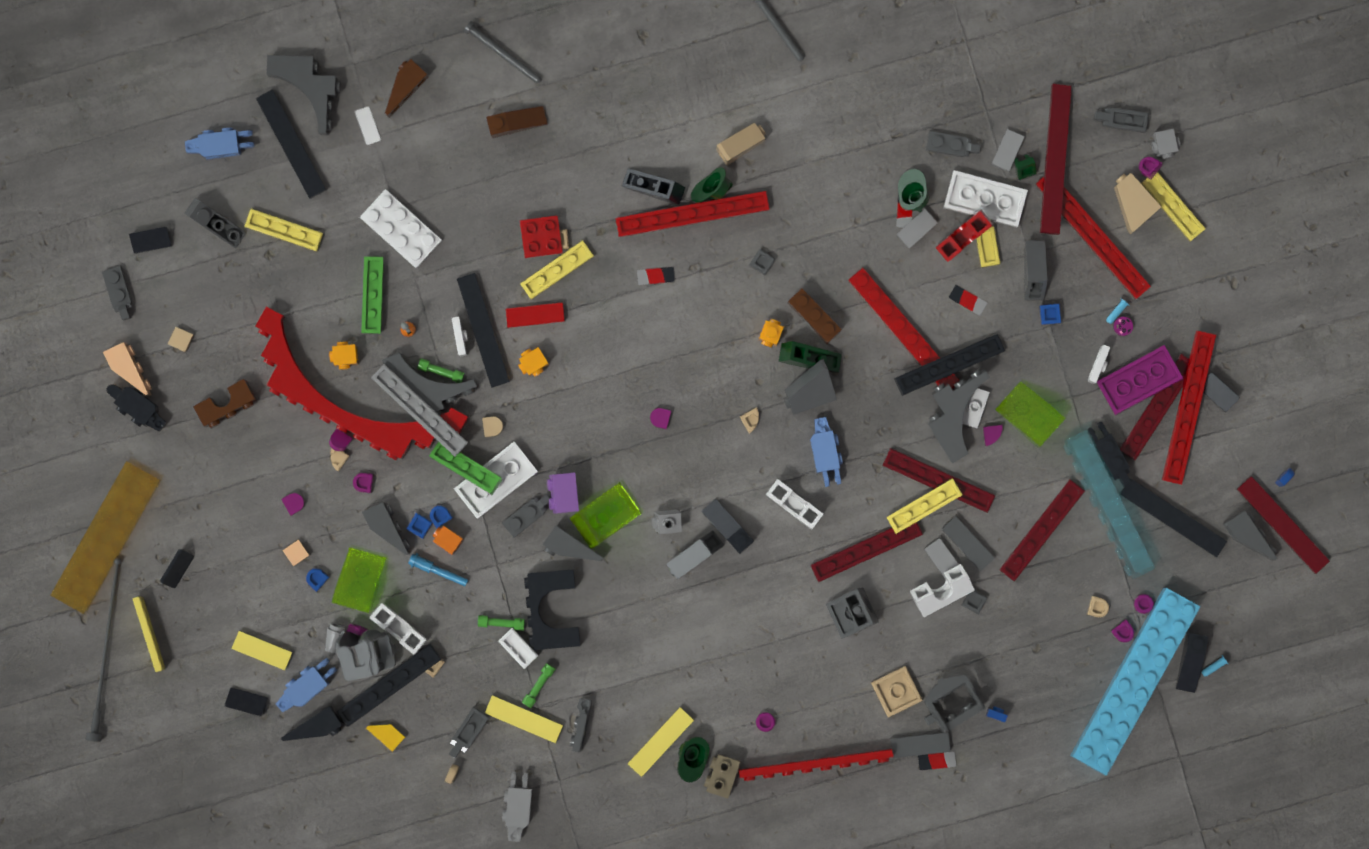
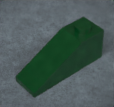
[778,341,842,373]

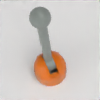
[400,322,416,337]

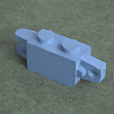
[185,128,254,160]
[810,417,843,487]
[275,658,337,712]

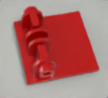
[520,215,563,258]

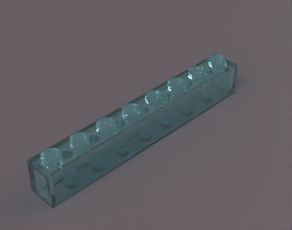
[1063,430,1155,579]

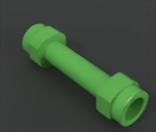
[417,359,465,383]
[478,615,525,630]
[522,663,556,708]

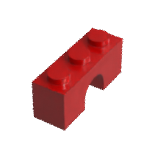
[936,209,993,262]

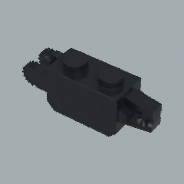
[106,384,166,432]
[1087,422,1131,487]

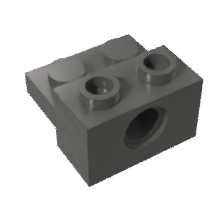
[826,587,879,639]

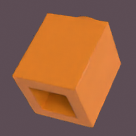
[433,526,464,555]

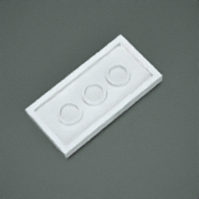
[943,170,1028,228]
[360,189,442,269]
[454,442,538,519]

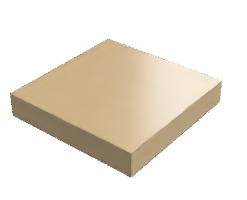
[871,666,923,717]

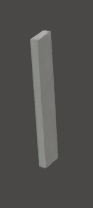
[371,364,468,457]

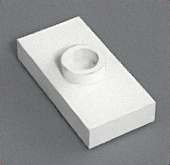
[452,317,468,357]
[1087,345,1110,384]
[962,388,990,429]
[498,628,538,669]

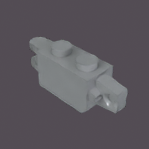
[502,772,533,842]

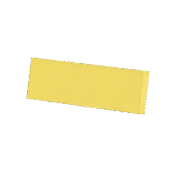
[232,631,293,670]

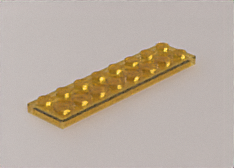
[50,461,161,614]

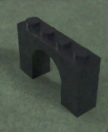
[524,569,581,650]

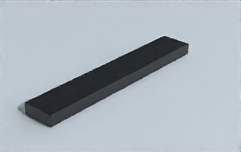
[256,89,326,199]
[457,273,510,388]
[894,334,1005,396]
[1119,478,1227,558]
[337,644,442,727]

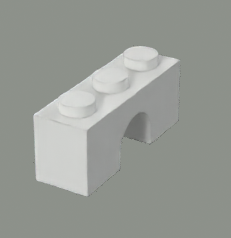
[766,479,823,530]
[910,564,975,617]
[370,603,428,655]

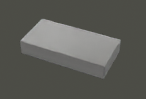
[991,129,1024,172]
[896,209,938,248]
[924,538,959,580]

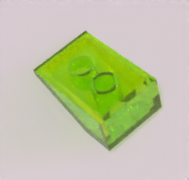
[995,381,1066,448]
[570,482,642,549]
[331,547,386,613]

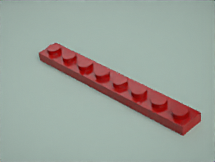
[1035,177,1151,300]
[615,191,769,237]
[848,268,960,389]
[1162,331,1216,485]
[739,749,893,781]

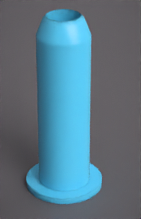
[1106,299,1130,324]
[1201,655,1229,677]

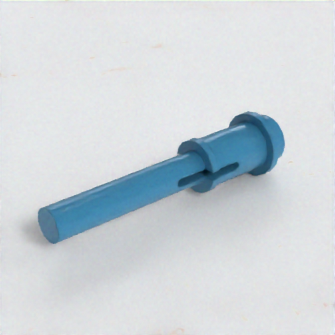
[408,553,468,586]

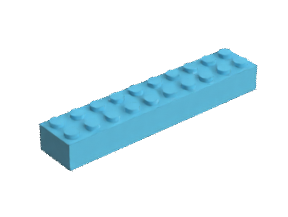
[1070,588,1200,776]

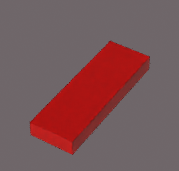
[506,302,565,328]

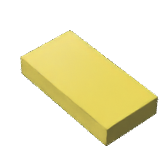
[976,226,1000,268]

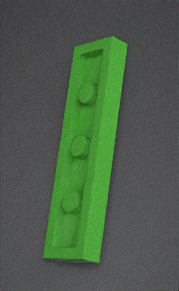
[361,257,384,334]
[429,442,503,495]

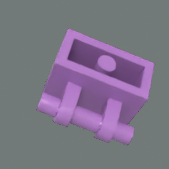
[547,473,579,514]

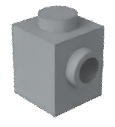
[1151,129,1180,159]
[652,509,682,534]

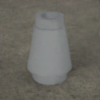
[325,623,345,653]

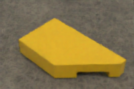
[366,724,405,752]

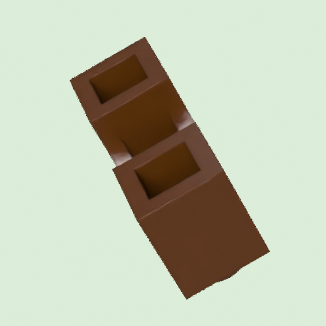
[788,288,842,344]
[193,379,257,429]

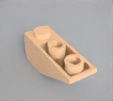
[103,342,152,396]

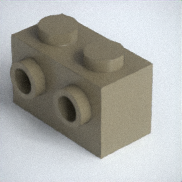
[704,754,740,799]

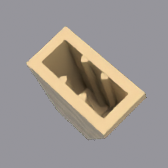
[716,123,766,166]
[1114,173,1161,234]

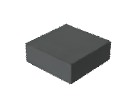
[749,249,776,275]
[961,591,987,615]

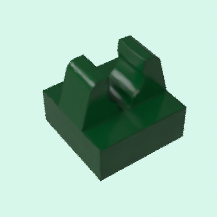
[1014,155,1037,180]

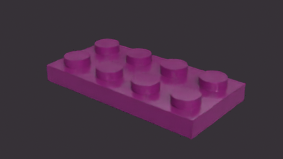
[1097,345,1183,416]

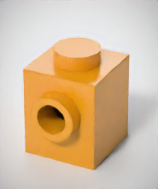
[759,319,784,348]
[329,342,359,370]
[518,347,549,377]

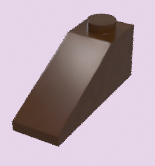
[385,59,429,118]
[486,106,548,139]

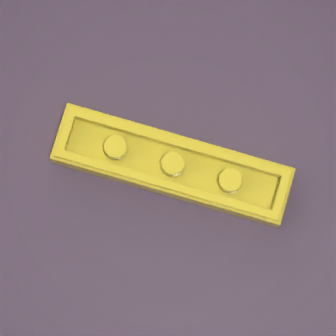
[1141,172,1205,242]
[244,209,323,252]
[520,241,594,300]
[886,479,962,534]
[133,597,165,672]
[485,695,563,743]
[628,707,694,777]

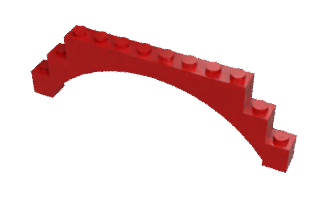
[255,306,469,460]

